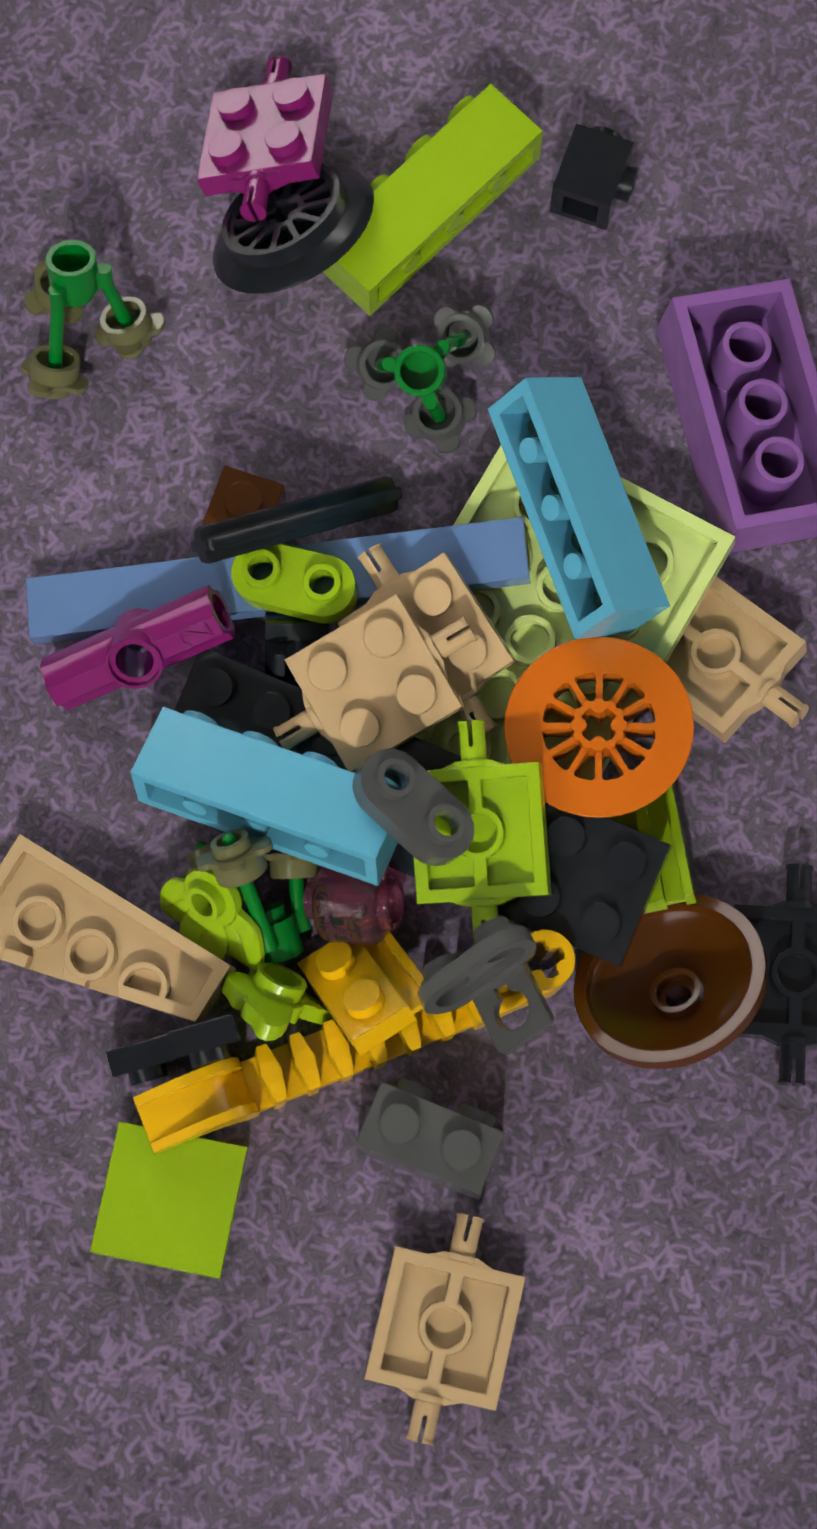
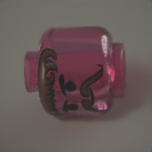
[303,866,404,945]

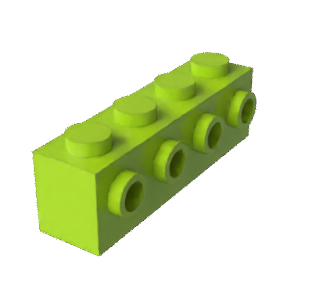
[323,84,543,316]

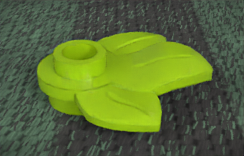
[160,867,265,972]

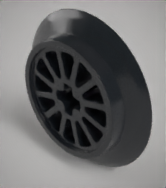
[213,164,374,294]

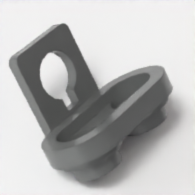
[417,917,554,1055]

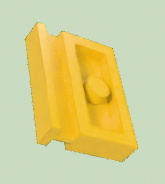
[297,913,424,1057]

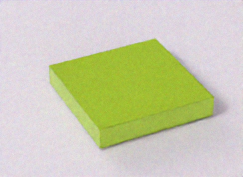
[90,1121,249,1280]

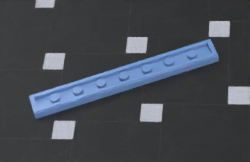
[26,517,531,644]

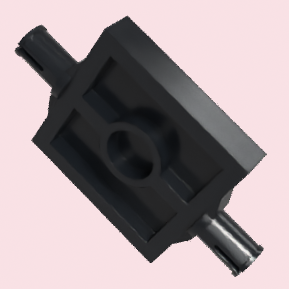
[733,863,817,1086]

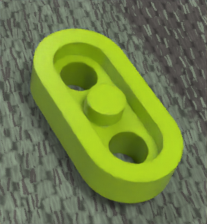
[231,544,359,624]

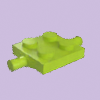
[414,720,552,942]

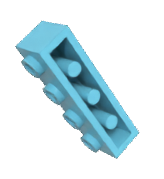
[488,377,670,639]
[130,707,401,886]

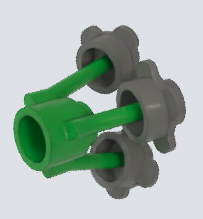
[344,305,496,454]

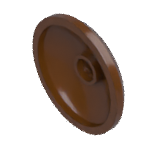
[574,894,768,1069]

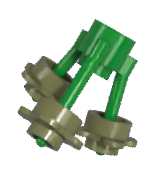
[21,240,166,399]
[180,829,322,964]

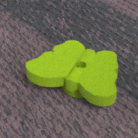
[221,962,332,1041]

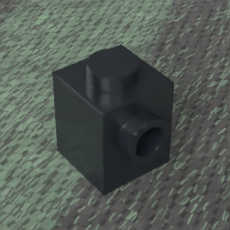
[550,123,639,231]

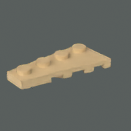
[0,834,236,1023]

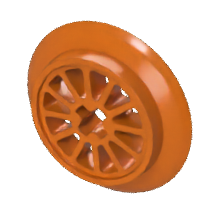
[504,637,694,818]

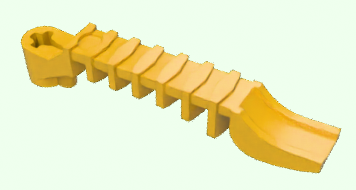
[133,930,575,1155]

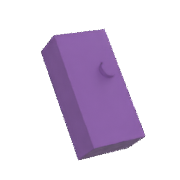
[656,278,817,553]

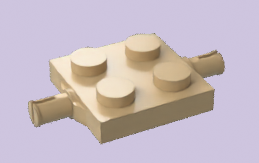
[337,543,516,737]
[667,576,809,743]
[273,593,477,773]
[365,1213,525,1446]

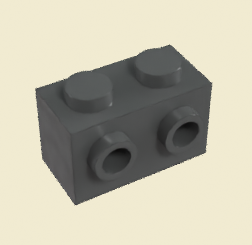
[356,1078,505,1201]

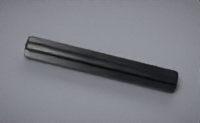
[191,476,402,564]

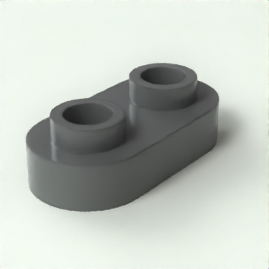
[352,749,474,866]

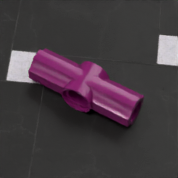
[40,585,235,711]

